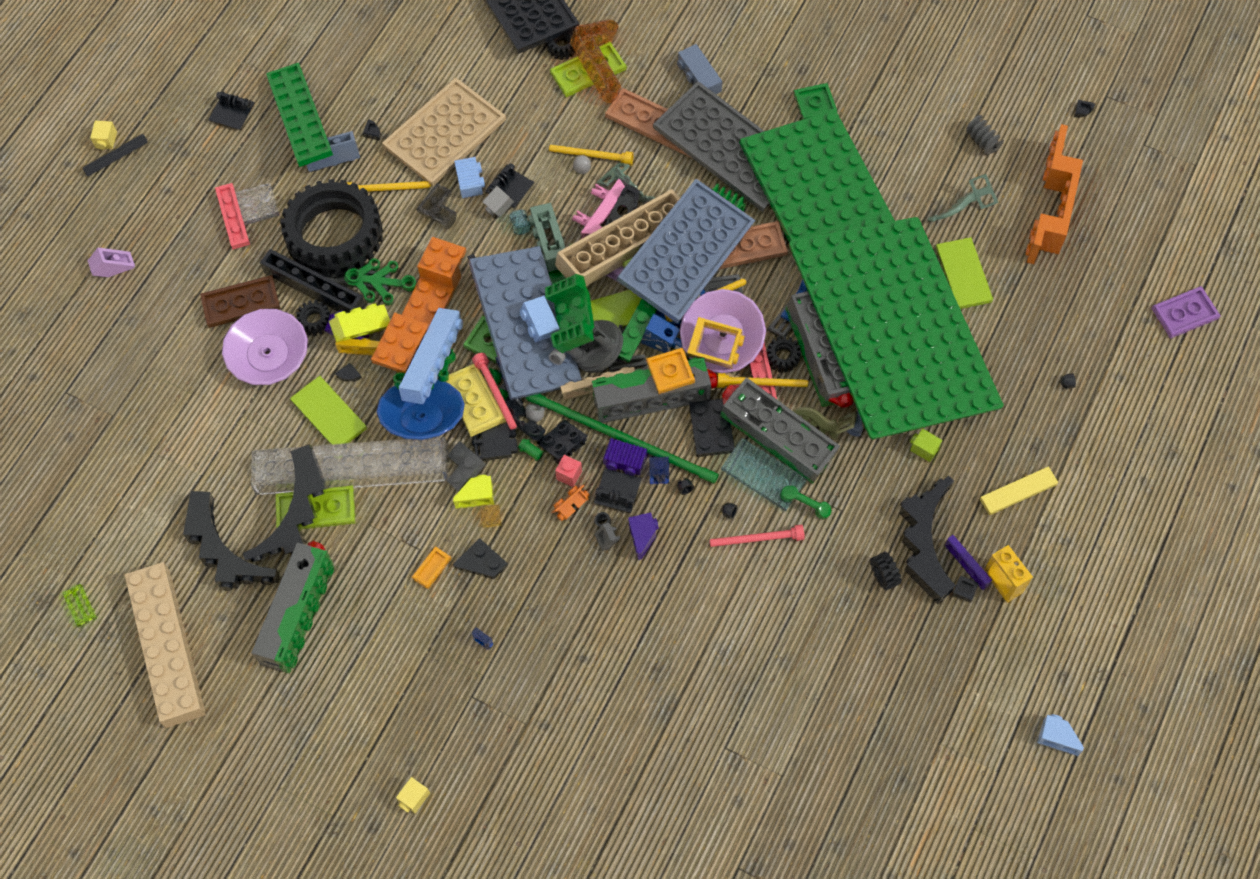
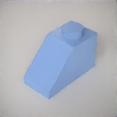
[1038,714,1084,756]

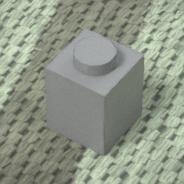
[483,186,514,218]

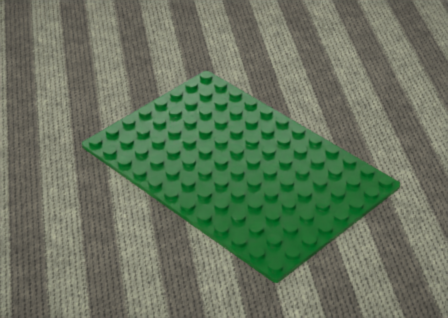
[789,217,1004,440]

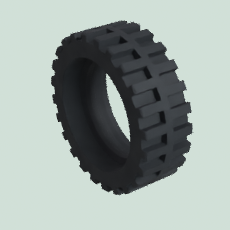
[280,179,383,277]

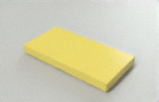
[446,364,506,437]

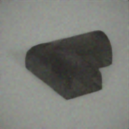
[416,183,457,229]

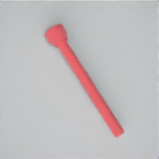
[472,353,517,429]
[709,524,805,547]

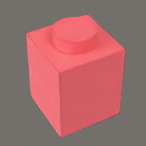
[555,455,582,487]

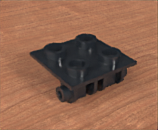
[208,91,255,130]
[485,163,535,208]
[537,420,588,464]
[594,469,642,513]

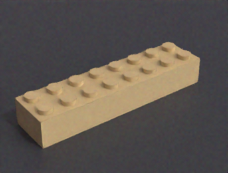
[555,189,680,286]
[124,562,206,728]

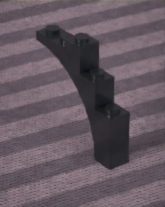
[243,444,328,562]
[899,475,955,604]
[183,491,280,591]

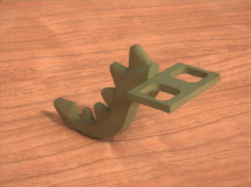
[792,407,858,440]

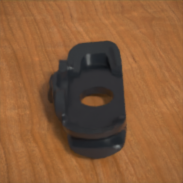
[605,185,640,226]
[505,396,546,441]

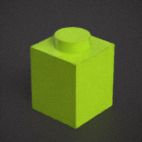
[910,429,943,462]

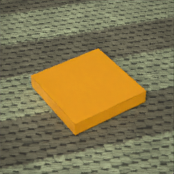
[646,348,695,394]

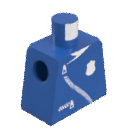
[641,314,683,353]

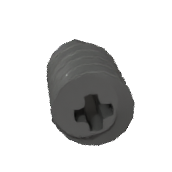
[966,115,1004,155]

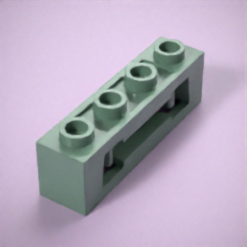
[528,203,566,272]

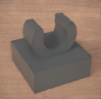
[594,523,621,551]

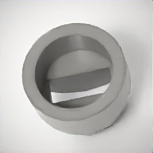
[549,349,566,365]

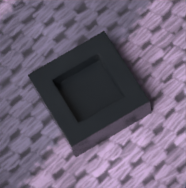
[952,575,979,603]

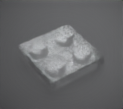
[235,183,280,225]

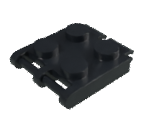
[471,422,518,461]

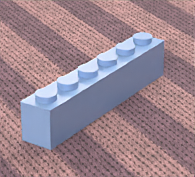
[399,308,463,404]

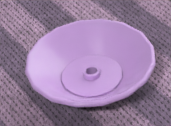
[679,289,766,373]
[222,309,308,385]

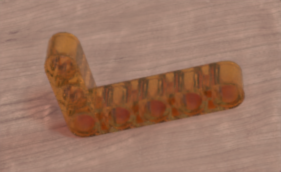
[570,19,622,104]

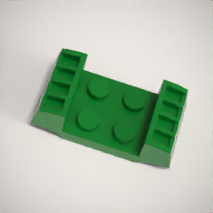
[545,274,594,353]

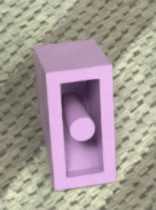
[88,248,135,277]

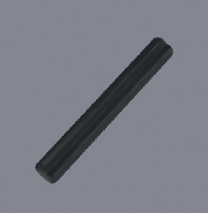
[83,134,148,176]

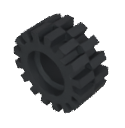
[547,31,578,60]
[296,300,331,336]
[767,336,801,373]
[870,551,902,591]

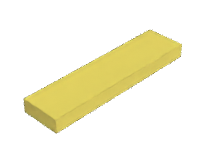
[980,466,1058,516]

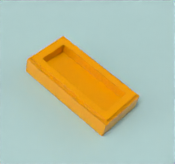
[412,546,452,589]

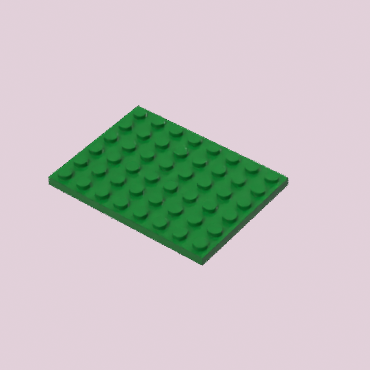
[739,109,895,243]

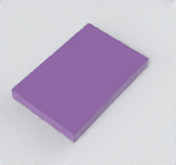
[1151,286,1221,339]

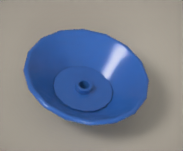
[376,379,465,440]

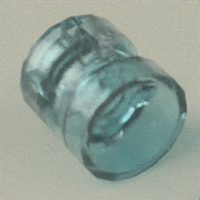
[509,210,531,235]

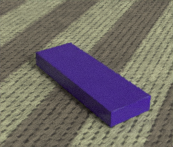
[945,535,992,590]

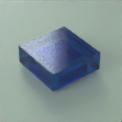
[472,627,493,650]

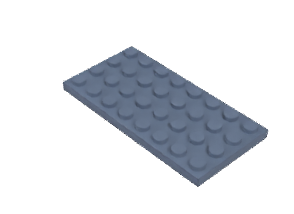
[616,179,755,324]
[469,246,582,400]

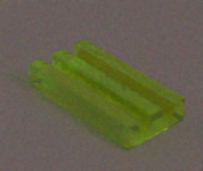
[62,584,97,628]

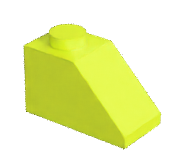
[453,475,494,509]

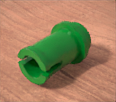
[518,438,544,461]

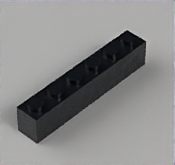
[260,249,366,313]

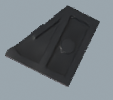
[453,538,508,579]

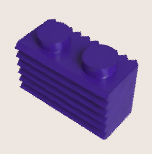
[603,438,647,476]

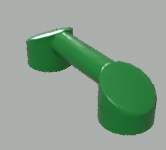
[780,485,832,520]

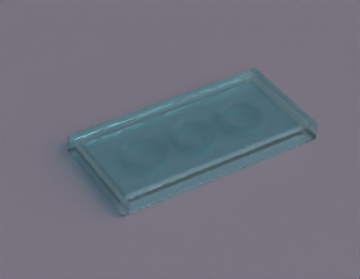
[721,438,807,511]

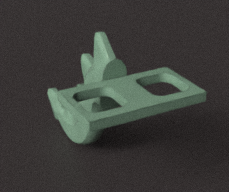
[597,162,656,204]
[928,174,998,222]

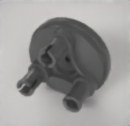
[566,320,623,373]

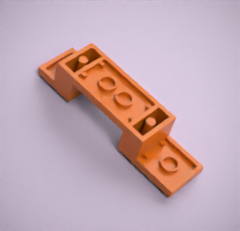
[1025,124,1083,264]
[371,237,467,373]

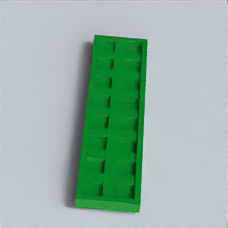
[266,62,333,167]

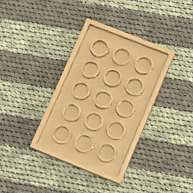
[382,78,506,186]

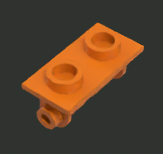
[551,485,590,521]

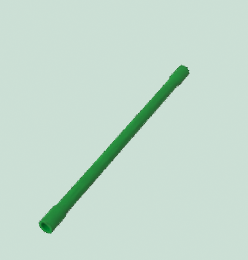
[526,394,719,484]

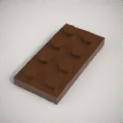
[200,275,281,328]

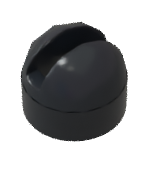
[1061,373,1076,389]
[677,478,694,495]
[721,502,738,520]
[594,512,611,528]

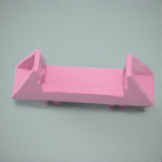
[572,179,626,239]

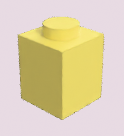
[90,120,117,150]
[396,777,430,814]

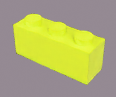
[329,303,390,342]

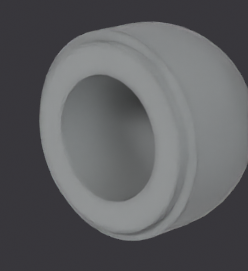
[573,155,591,174]
[525,404,545,422]

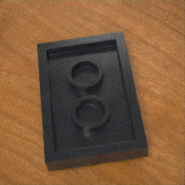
[689,399,735,457]

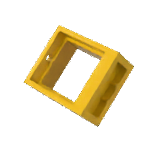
[687,317,745,369]
[984,545,1033,603]

